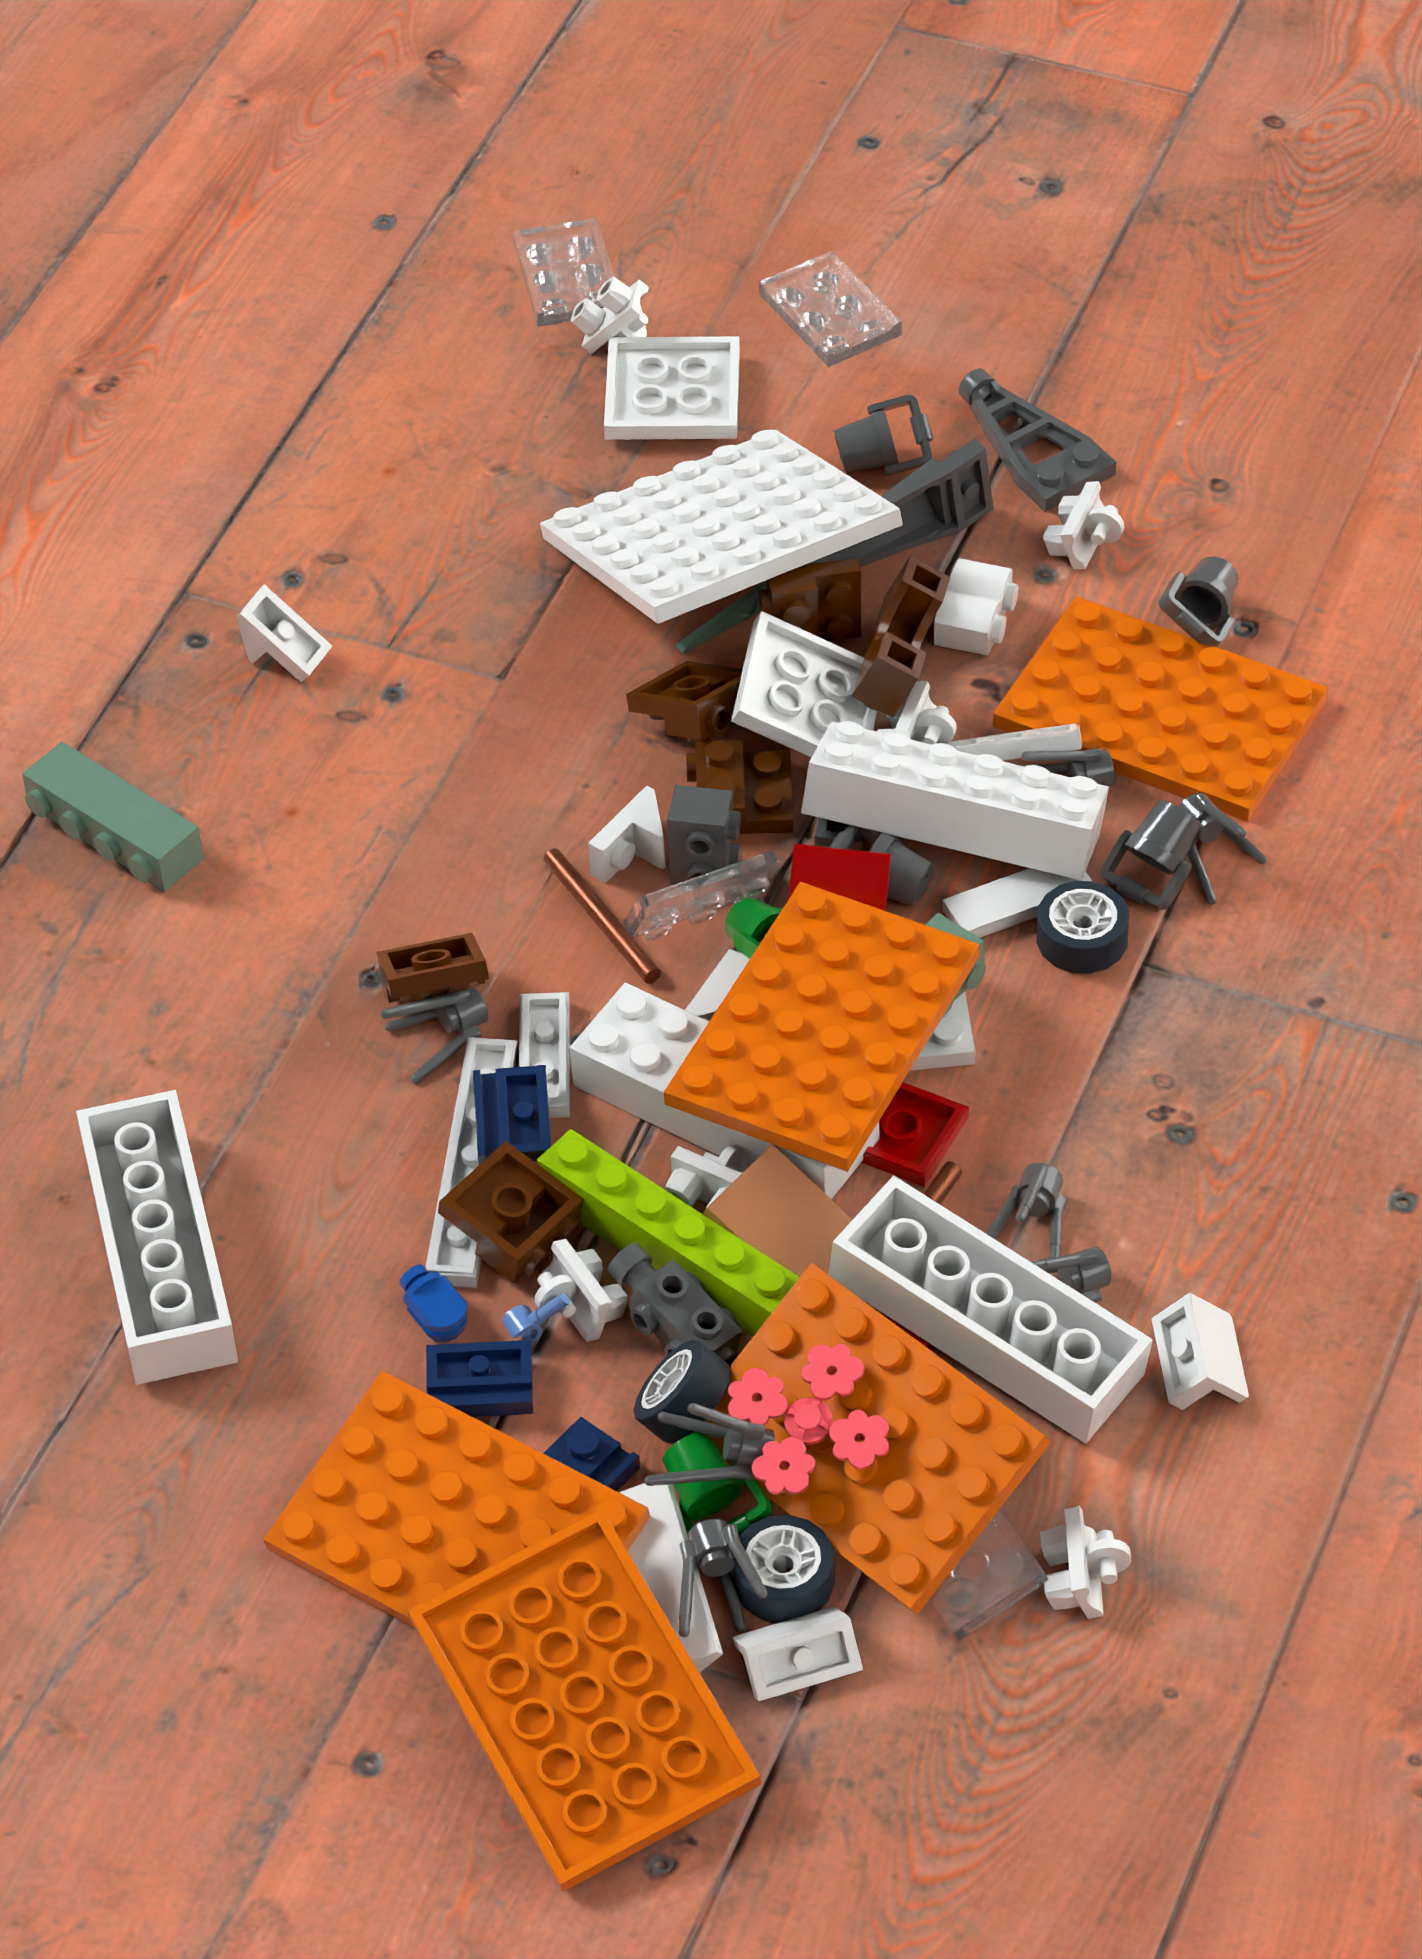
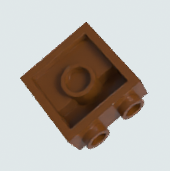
[759,558,861,641]
[626,661,743,743]
[686,739,793,834]
[376,933,489,1005]
[438,1141,584,1283]

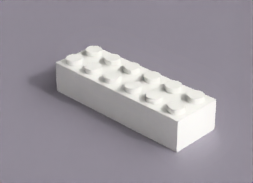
[801,721,1109,880]
[569,983,880,1199]
[76,1090,238,1385]
[828,1175,1153,1444]

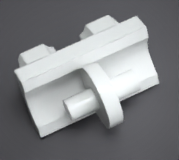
[571,276,649,354]
[1043,481,1125,570]
[877,681,957,745]
[665,1146,746,1208]
[534,1239,628,1342]
[1040,1506,1131,1619]

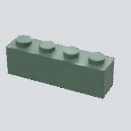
[22,741,204,892]

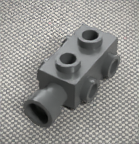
[608,1243,742,1367]

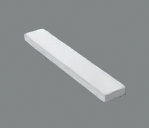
[426,1037,518,1288]

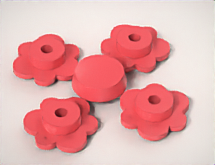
[728,1344,889,1495]

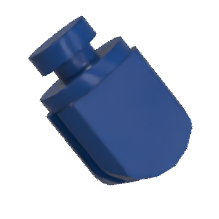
[399,1264,467,1342]

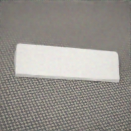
[619,1483,723,1673]

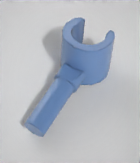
[502,1293,570,1342]

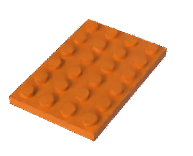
[992,596,1328,822]
[664,882,980,1172]
[690,1263,1051,1615]
[263,1371,651,1628]
[407,1508,762,1892]

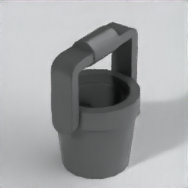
[833,395,933,476]
[1159,556,1238,646]
[1101,799,1201,910]
[830,825,934,907]

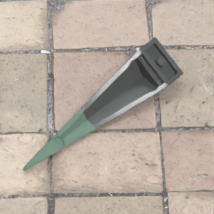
[675,439,994,653]

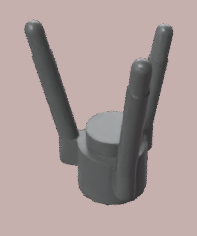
[1021,748,1115,787]
[1179,793,1267,905]
[380,988,488,1083]
[985,1163,1067,1258]
[1030,1246,1111,1302]
[644,1403,775,1486]
[679,1519,767,1637]

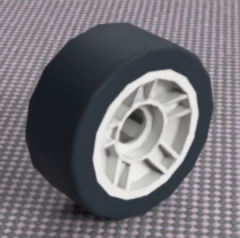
[1036,881,1129,974]
[634,1340,731,1444]
[733,1515,835,1623]

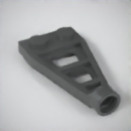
[959,368,1117,512]

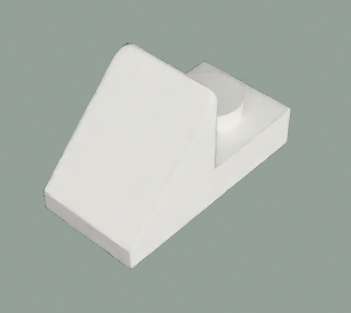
[236,584,332,682]
[588,786,666,884]

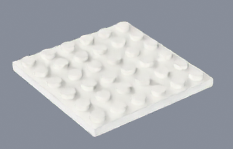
[540,430,903,624]

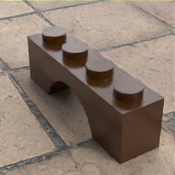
[852,555,951,718]

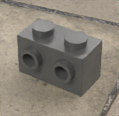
[667,785,742,891]

